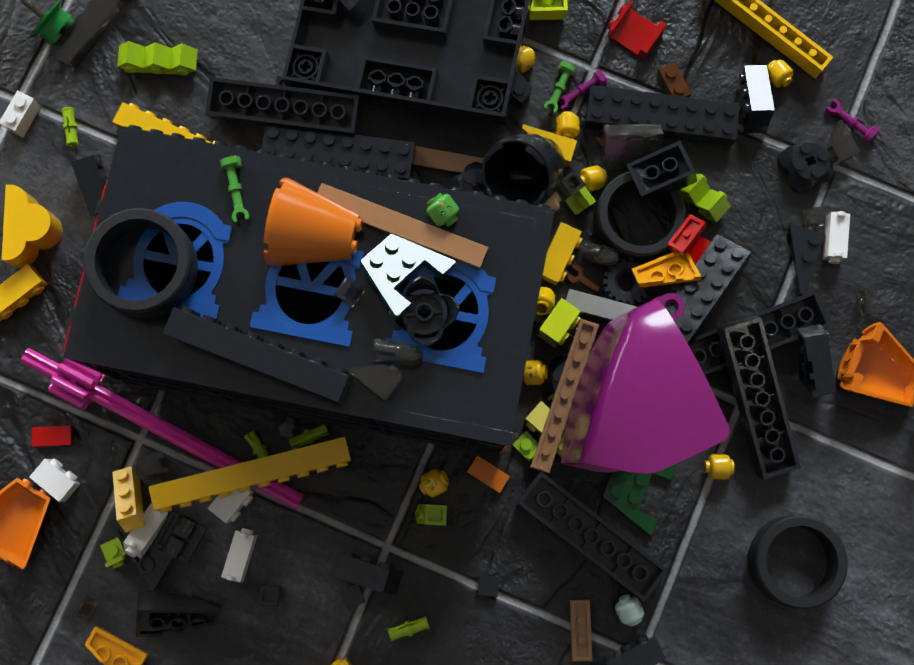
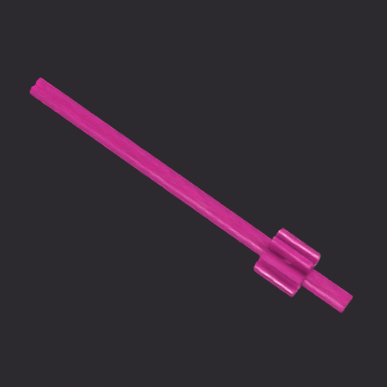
[20,348,304,509]

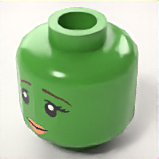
[426,193,459,227]

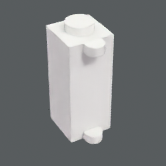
[822,211,850,264]
[123,504,168,559]
[221,528,257,583]

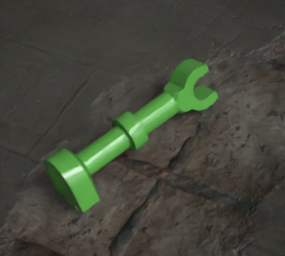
[543,61,576,115]
[220,155,250,224]

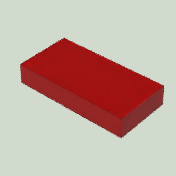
[32,426,73,447]

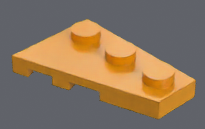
[632,251,702,288]
[85,626,148,665]

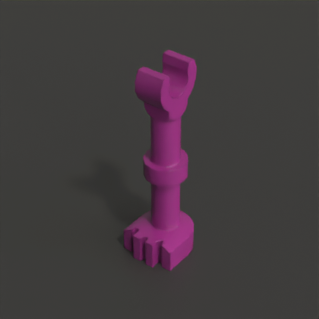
[557,70,608,111]
[825,99,880,143]

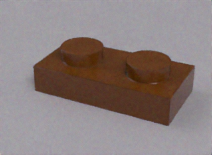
[658,62,692,97]

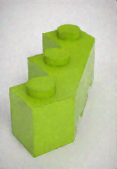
[117,41,198,75]
[678,174,731,223]

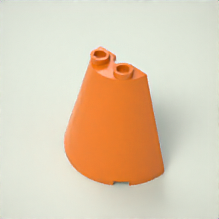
[264,178,363,266]
[838,322,914,407]
[0,478,51,570]

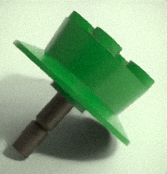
[21,0,73,44]

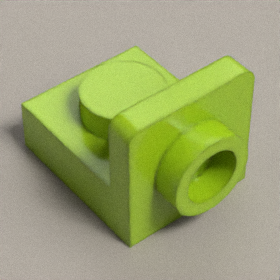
[565,186,596,215]
[512,431,538,461]
[415,504,447,526]
[100,537,129,569]

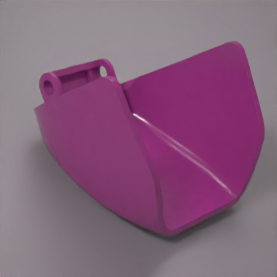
[561,293,730,474]

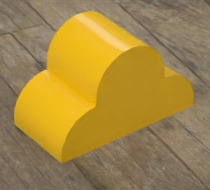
[2,185,63,268]

